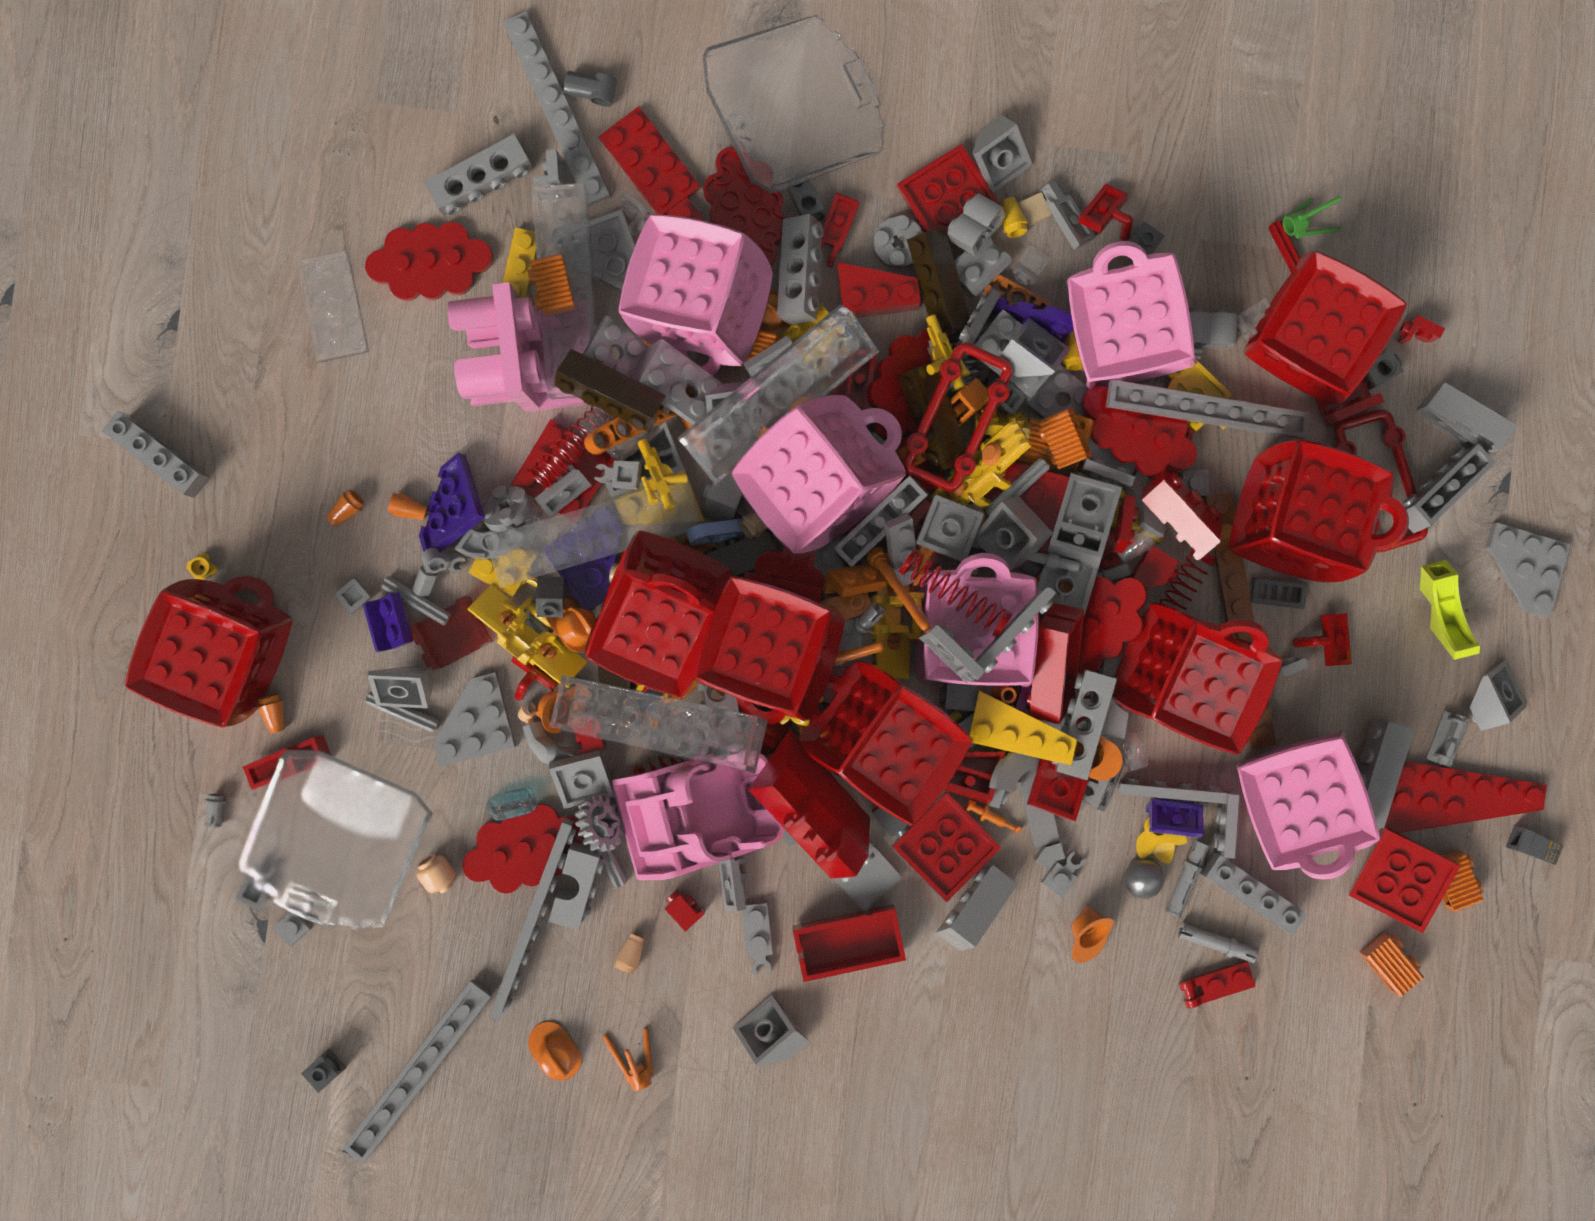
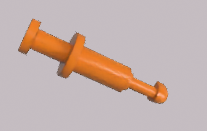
[965,799,1023,833]

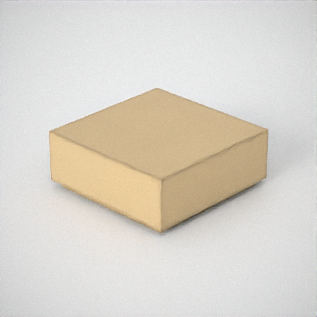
[1018,192,1052,228]

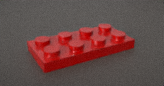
[598,106,701,215]

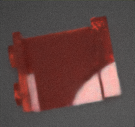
[410,596,493,670]

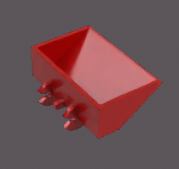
[748,730,870,879]

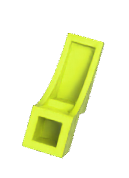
[1420,560,1480,660]

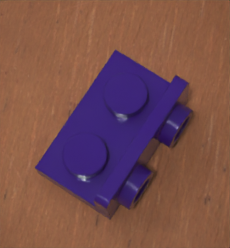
[363,592,413,652]
[1146,798,1204,838]

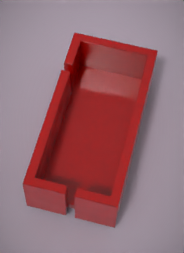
[1027,603,1085,725]
[793,904,906,982]

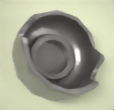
[1124,857,1164,899]

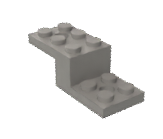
[975,310,1090,419]
[583,316,723,428]
[1037,473,1122,616]

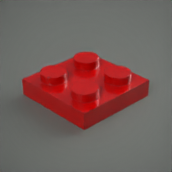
[1027,758,1089,821]

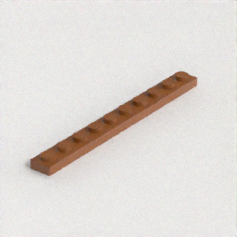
[1204,492,1276,749]

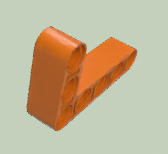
[584,385,725,457]

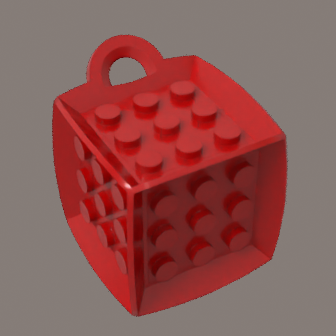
[1243,251,1407,404]
[1229,439,1409,583]
[585,530,733,698]
[124,576,293,728]
[694,576,845,725]
[1112,603,1283,755]
[799,660,973,826]

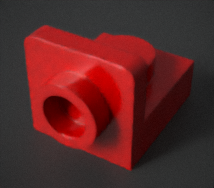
[1398,315,1445,344]

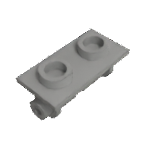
[1426,711,1469,768]

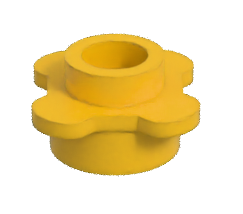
[186,553,218,580]

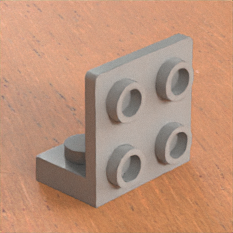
[1078,437,1135,490]
[833,840,901,911]

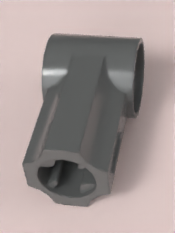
[563,70,617,107]

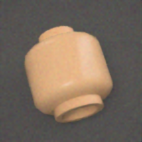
[416,854,456,894]

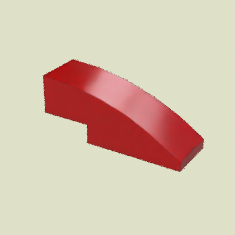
[242,735,333,790]

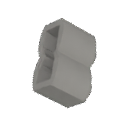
[948,193,1006,256]
[1189,307,1237,348]

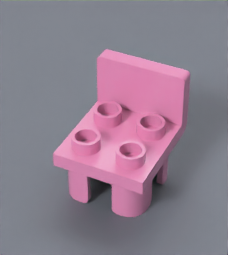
[448,282,593,411]
[611,744,785,880]

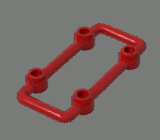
[903,342,1013,492]
[1334,409,1428,553]

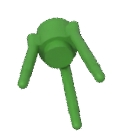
[1283,196,1342,239]

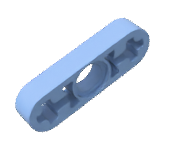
[686,518,745,545]

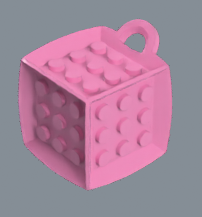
[619,214,773,376]
[1066,241,1197,389]
[732,395,906,554]
[916,553,1038,687]
[1236,731,1382,879]

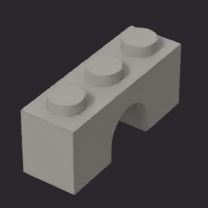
[548,841,605,930]

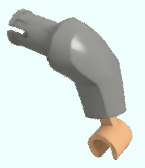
[518,703,579,765]

